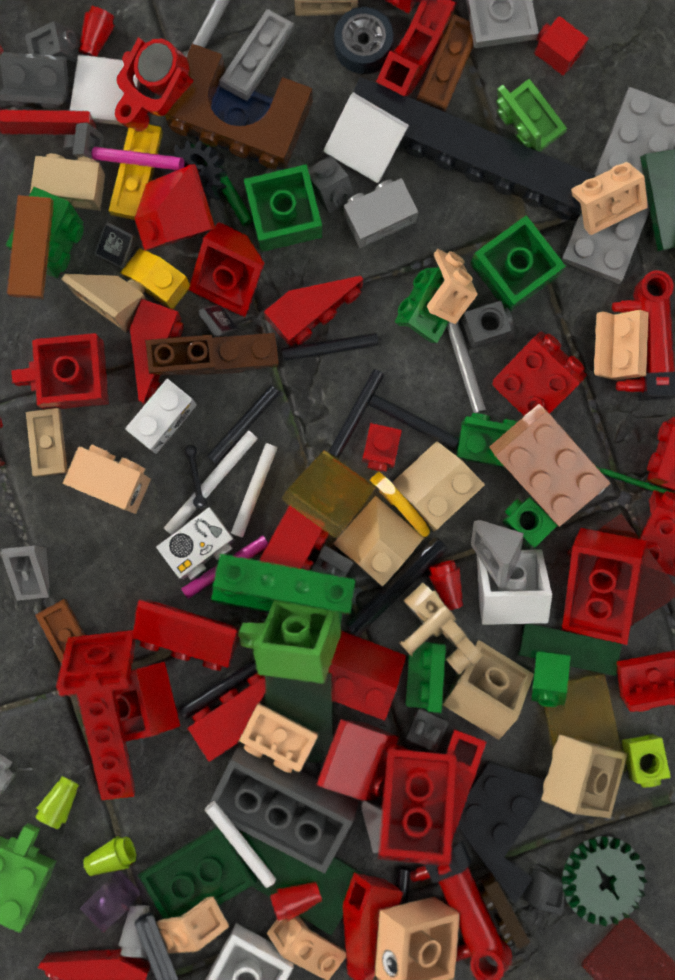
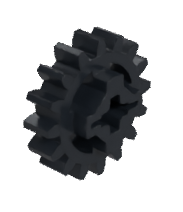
[159,140,227,209]

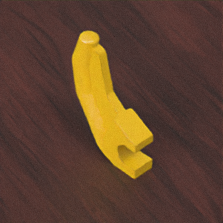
[370,471,430,537]

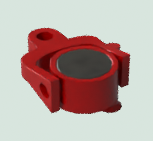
[115,37,194,132]

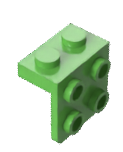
[496,79,567,152]

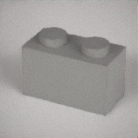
[343,178,418,248]

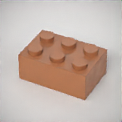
[489,404,611,527]

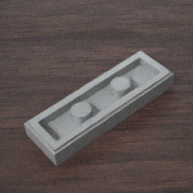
[220,9,294,101]

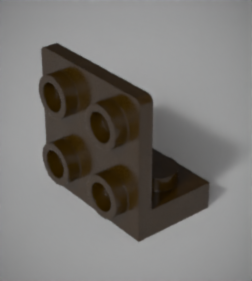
[440,872,530,965]

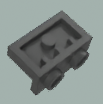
[0,52,69,108]

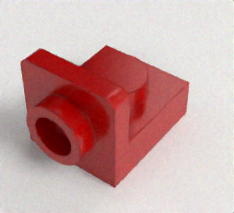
[362,423,402,472]

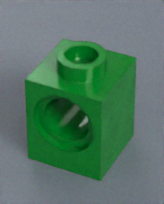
[502,497,557,549]
[531,651,571,707]

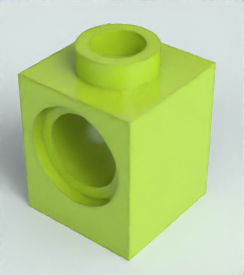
[621,734,671,788]

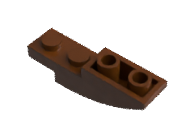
[145,333,279,375]

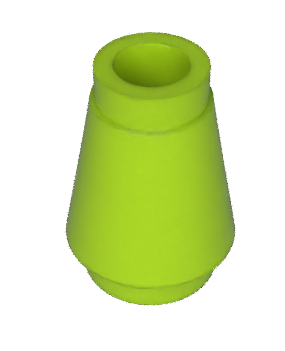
[35,776,79,829]
[83,836,136,876]

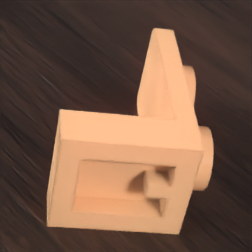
[427,249,478,324]
[156,897,229,954]
[267,916,346,980]

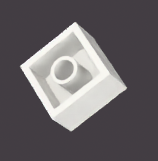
[206,923,294,980]

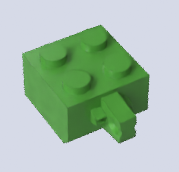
[239,600,341,683]
[0,823,56,933]

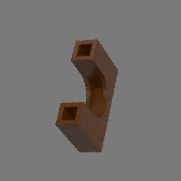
[164,43,313,169]

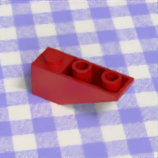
[264,276,363,347]
[130,298,184,405]
[187,673,274,762]
[446,730,486,840]
[343,873,403,980]
[38,949,151,980]

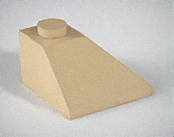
[62,274,148,333]
[333,496,424,587]

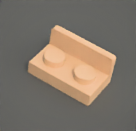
[571,162,648,235]
[594,310,649,380]
[239,703,318,773]

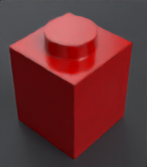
[534,16,589,76]

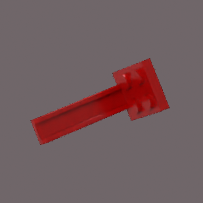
[57,630,136,800]

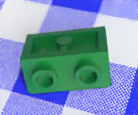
[395,267,449,343]
[456,413,518,468]
[405,642,446,713]

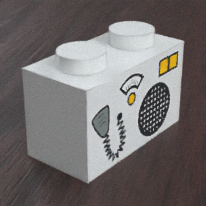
[125,378,197,454]
[156,508,235,580]

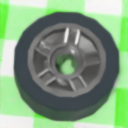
[334,7,394,74]

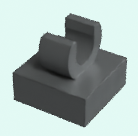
[63,123,104,166]
[405,708,449,753]

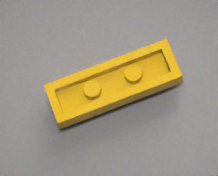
[109,125,163,220]

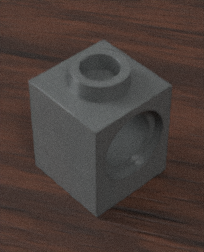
[461,301,513,349]

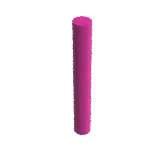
[92,147,184,170]
[181,535,268,599]

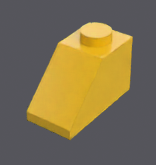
[121,248,190,310]

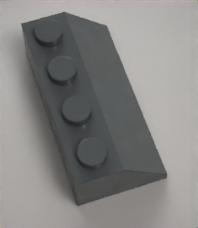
[205,742,359,874]

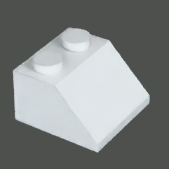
[477,549,552,625]

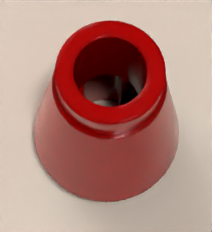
[79,6,115,57]
[428,560,464,610]
[270,882,322,922]

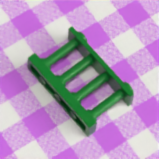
[211,554,355,624]

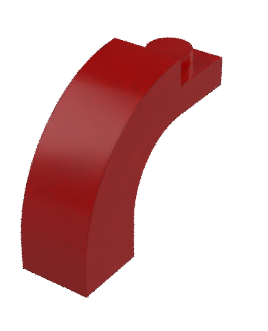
[376,0,457,97]

